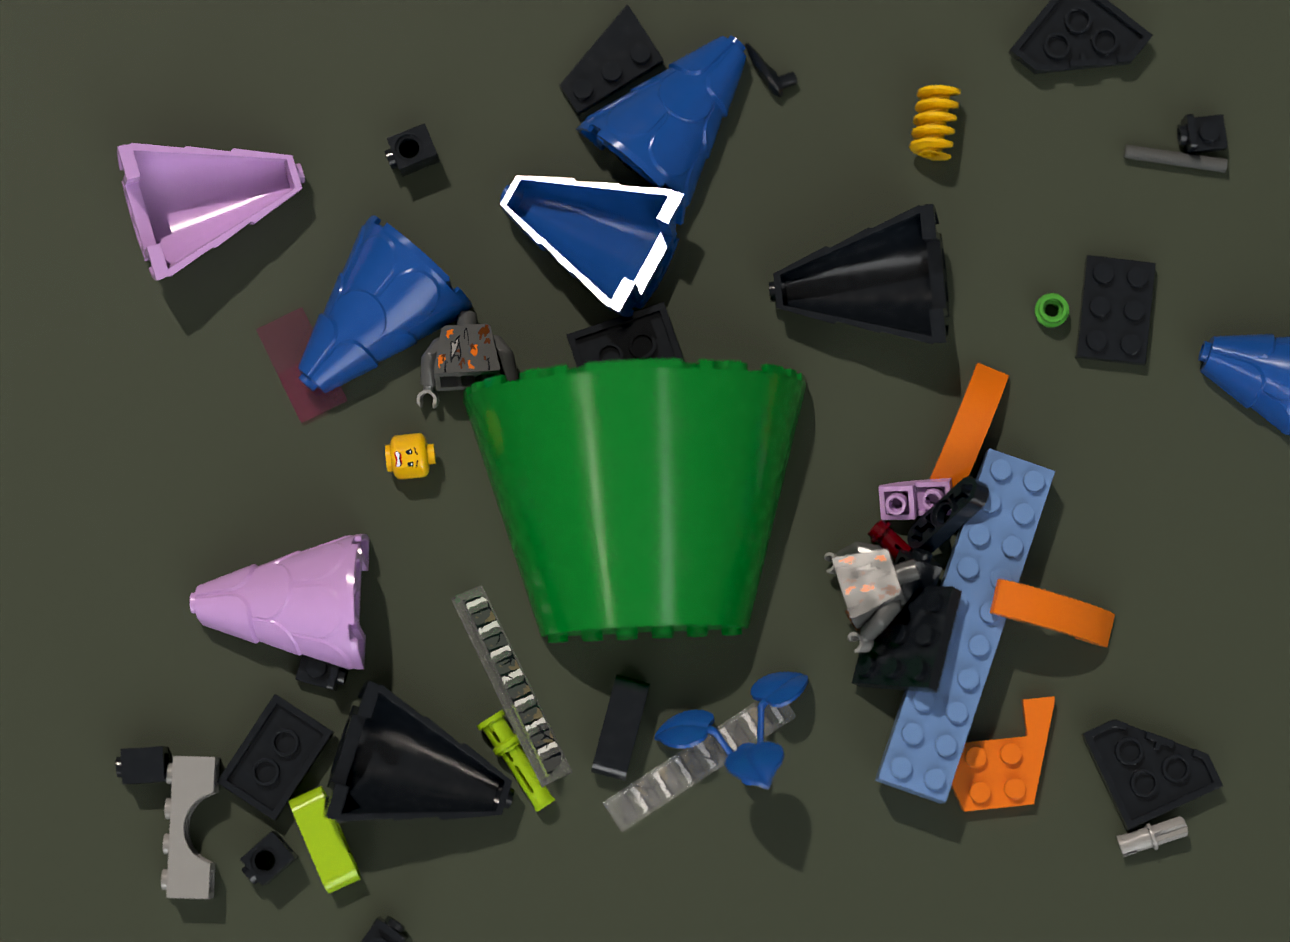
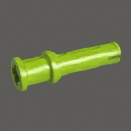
[476,709,556,812]

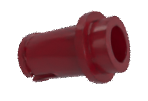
[867,519,911,561]

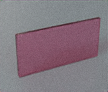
[256,307,348,423]

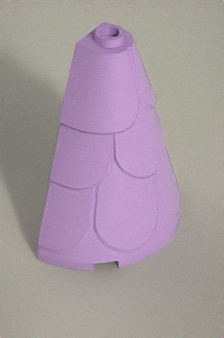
[117,143,305,281]
[190,534,370,670]

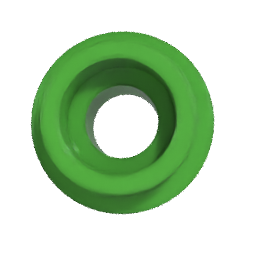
[1034,293,1069,328]

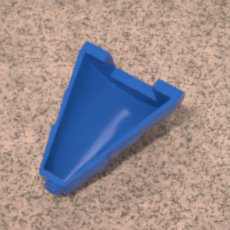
[576,35,746,208]
[500,175,686,317]
[297,215,473,394]
[1198,334,1290,436]

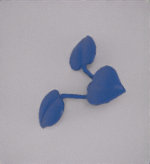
[654,672,809,789]

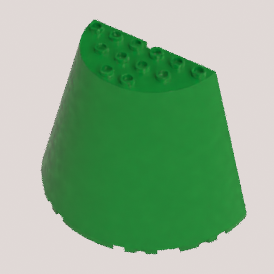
[463,359,806,643]

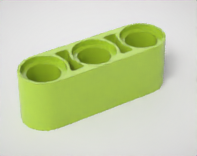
[289,786,361,894]

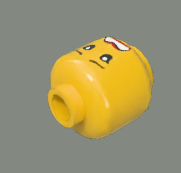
[385,433,436,480]

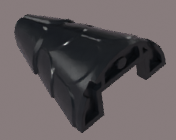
[769,204,949,344]
[323,681,514,822]

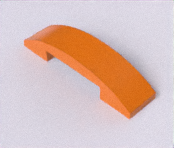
[929,362,1009,488]
[990,579,1115,648]

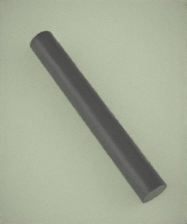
[1124,145,1228,173]

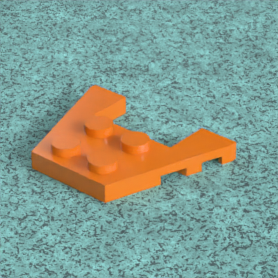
[951,696,1055,812]

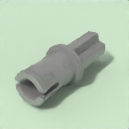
[1116,817,1188,858]

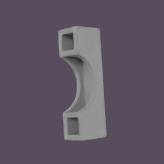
[161,756,220,899]

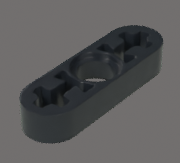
[907,476,989,553]

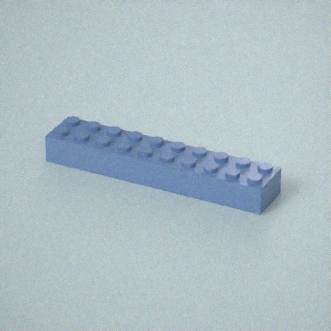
[875,448,1055,804]

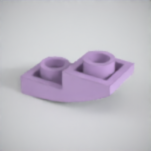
[878,478,952,520]

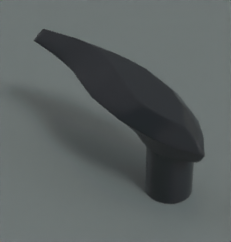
[745,43,797,98]

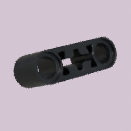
[591,674,650,781]

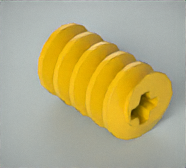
[909,85,961,161]

